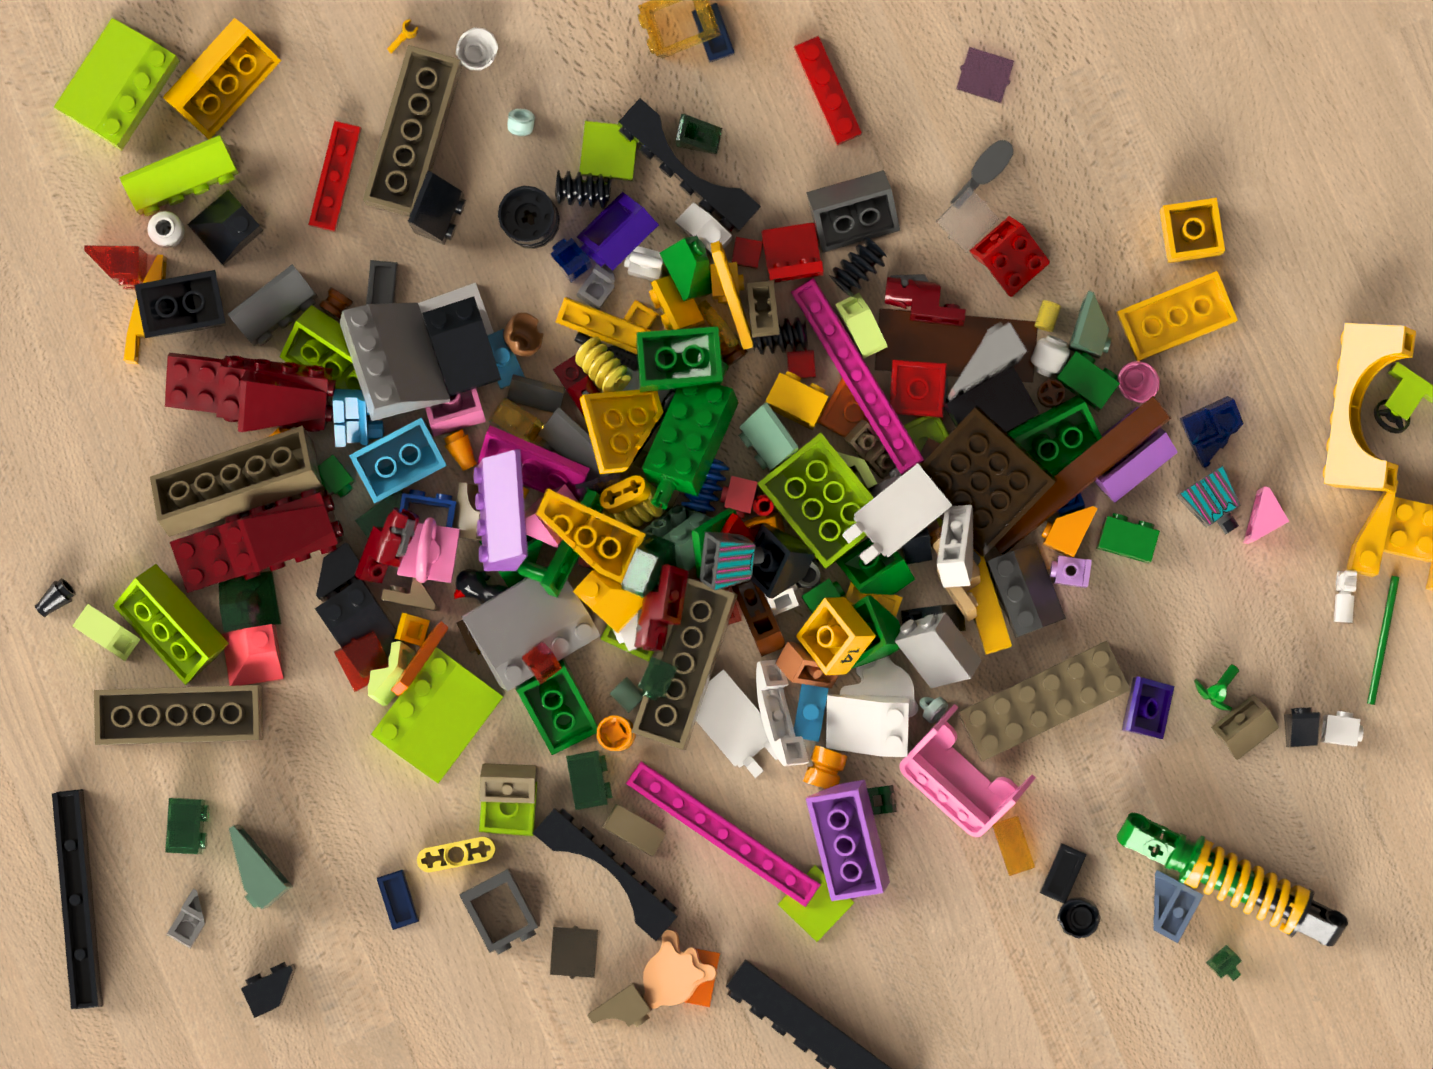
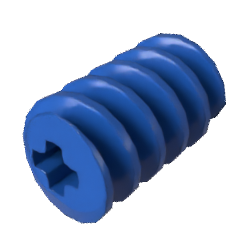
[681,458,730,514]

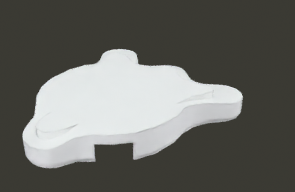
[839,656,918,717]

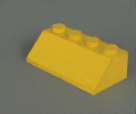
[162,18,281,139]

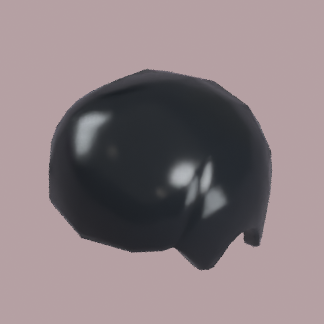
[1057,897,1101,939]

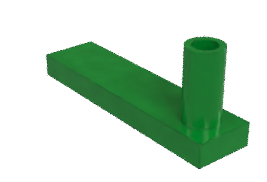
[518,489,603,598]

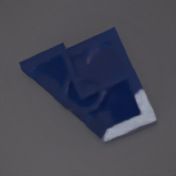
[1179,396,1244,468]

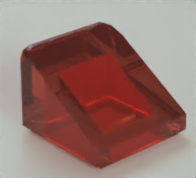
[522,642,562,685]

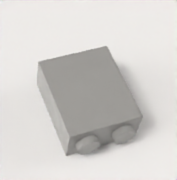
[895,612,982,688]

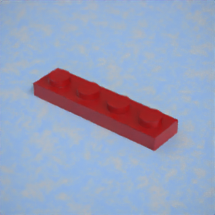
[794,36,862,145]
[308,121,362,232]

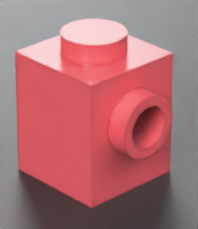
[720,476,758,519]

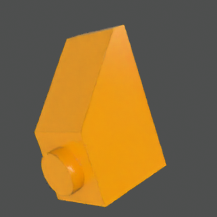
[1041,506,1098,557]

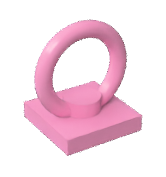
[397,518,460,583]

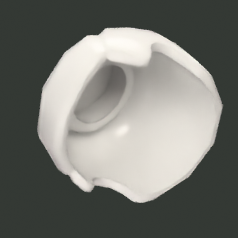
[456,27,498,71]

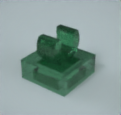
[1206,945,1242,981]

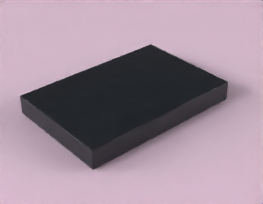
[944,366,1039,432]

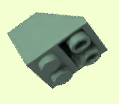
[641,504,712,571]

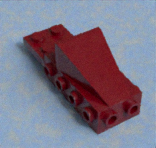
[165,352,336,432]
[170,488,344,593]

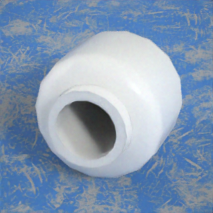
[147,211,185,249]
[1031,335,1071,377]

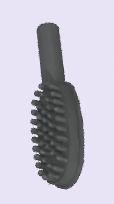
[950,140,1014,209]

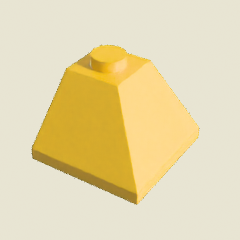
[573,570,653,633]

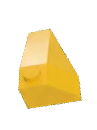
[536,489,646,584]

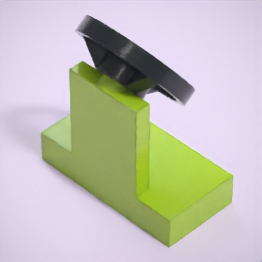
[1374,362,1433,434]

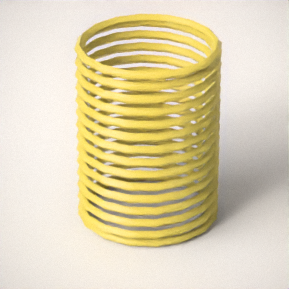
[1034,300,1061,332]

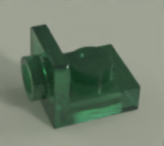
[637,657,678,701]

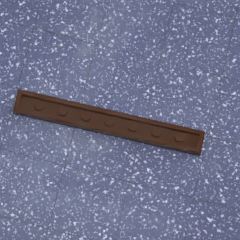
[995,396,1171,555]

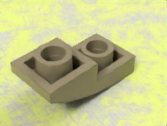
[844,419,896,479]
[603,804,666,856]

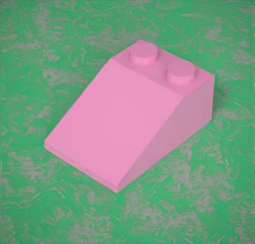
[425,388,486,437]

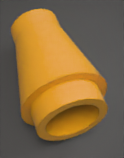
[443,429,477,471]

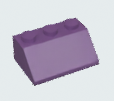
[1094,406,1178,503]

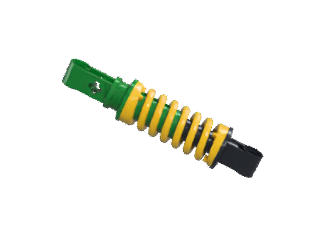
[1117,812,1348,947]

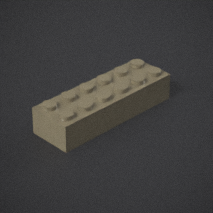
[363,45,462,217]
[150,426,322,537]
[631,578,738,750]
[957,641,1131,761]
[94,685,263,745]

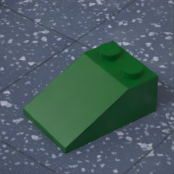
[636,326,723,392]
[515,658,598,755]

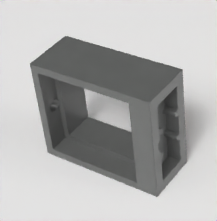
[459,869,539,954]

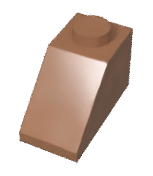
[775,641,839,689]

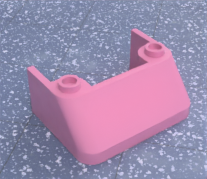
[900,704,1036,837]

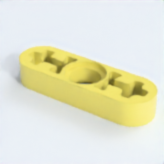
[417,837,496,872]

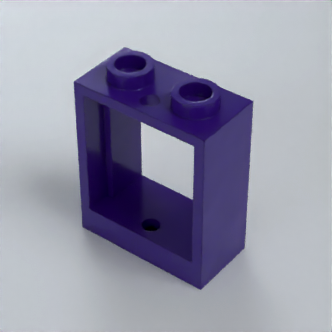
[577,192,659,270]

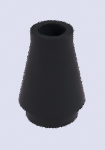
[35,578,76,617]

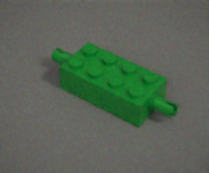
[642,361,739,509]

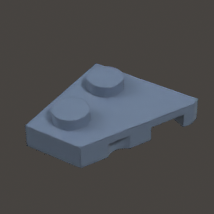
[1153,870,1204,943]

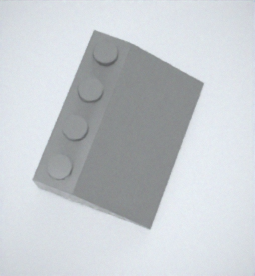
[340,303,450,421]
[946,322,1026,402]
[461,564,600,692]

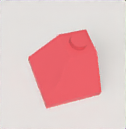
[222,624,284,686]

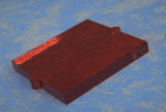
[334,631,389,692]

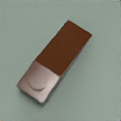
[731,579,786,657]

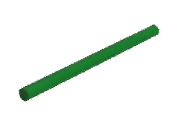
[1367,576,1400,705]

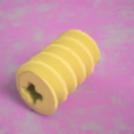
[575,336,631,393]
[603,483,663,528]

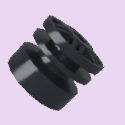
[498,186,560,249]

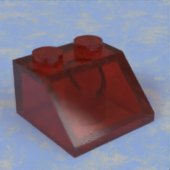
[84,245,147,290]

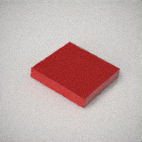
[890,360,947,418]

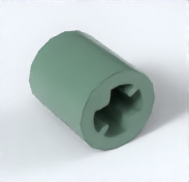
[610,677,644,713]

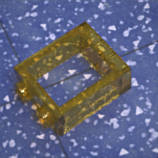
[638,0,721,59]

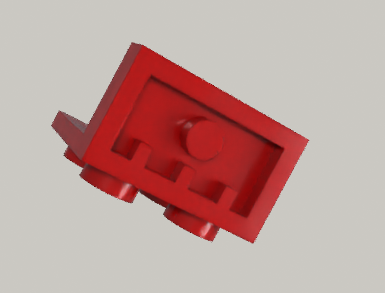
[969,216,1050,297]
[762,222,824,283]

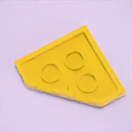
[580,389,663,474]

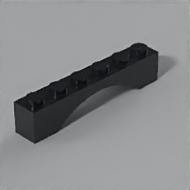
[618,98,761,233]
[533,808,678,941]

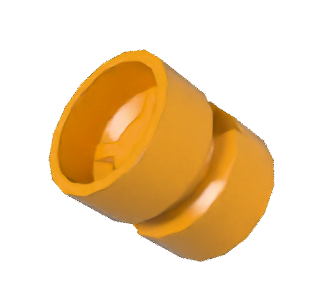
[597,716,636,751]
[803,745,848,789]

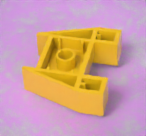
[1346,480,1433,590]

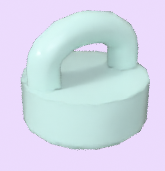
[507,109,535,136]
[919,697,948,723]

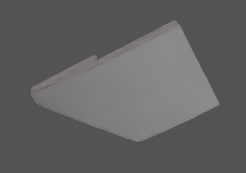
[576,264,615,310]
[167,888,205,949]

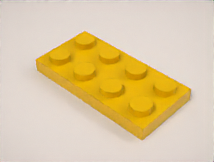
[1116,271,1238,361]

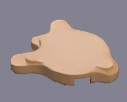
[643,930,717,1009]

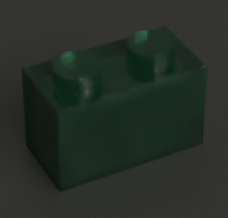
[566,750,613,810]
[165,798,209,855]

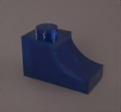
[550,238,592,283]

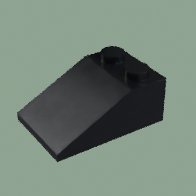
[408,171,466,245]
[134,270,226,339]
[422,296,501,396]
[315,580,405,677]

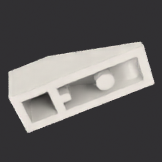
[937,505,973,587]

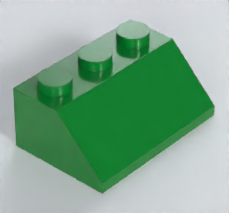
[1007,395,1102,476]

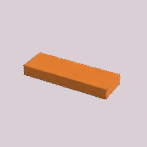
[391,621,448,696]

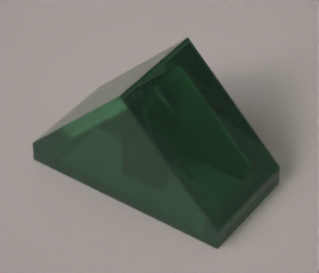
[676,114,722,154]

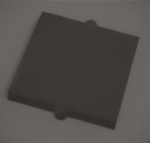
[550,926,598,979]

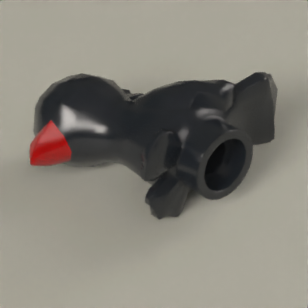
[454,569,526,605]

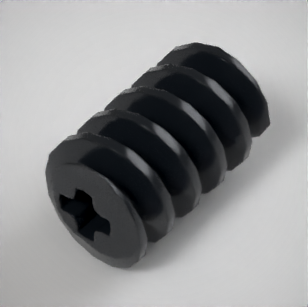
[555,170,612,209]
[829,237,887,297]
[753,317,808,355]

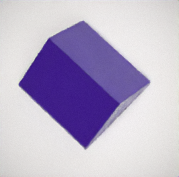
[1122,676,1174,739]

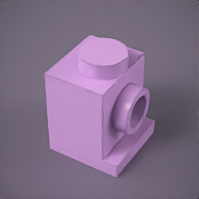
[1050,556,1092,588]

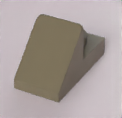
[381,578,437,611]

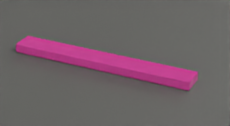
[791,278,925,475]
[626,761,821,907]

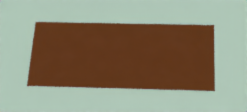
[875,309,1038,383]

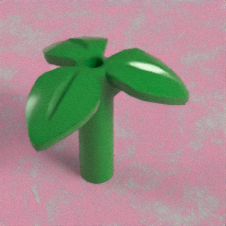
[1194,664,1239,711]

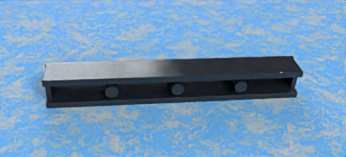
[52,789,103,1009]

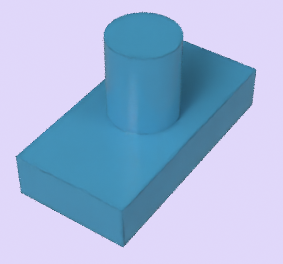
[488,329,525,389]
[794,684,829,742]

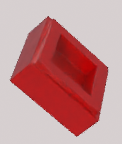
[732,237,763,269]
[787,350,816,379]

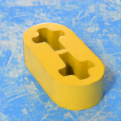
[600,475,651,514]

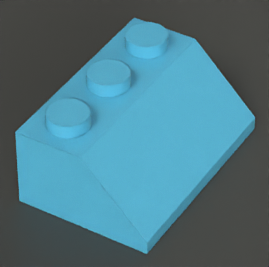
[349,417,447,504]

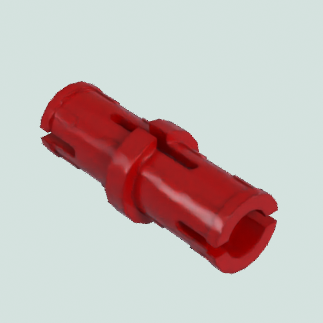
[752,494,774,516]

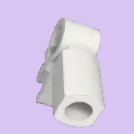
[1334,570,1357,623]

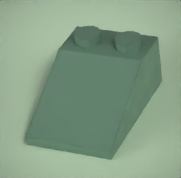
[738,402,798,472]
[229,825,293,910]

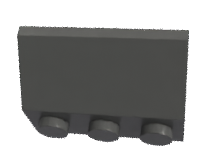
[806,170,900,252]
[228,264,318,346]
[538,408,615,491]
[986,543,1066,638]

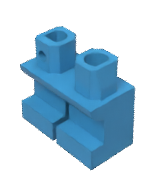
[333,389,384,447]

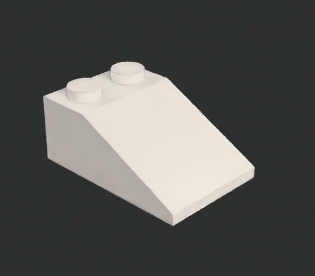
[826,694,909,757]

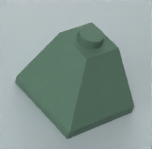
[1068,291,1112,358]

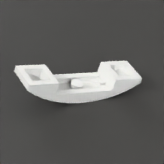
[756,659,809,766]

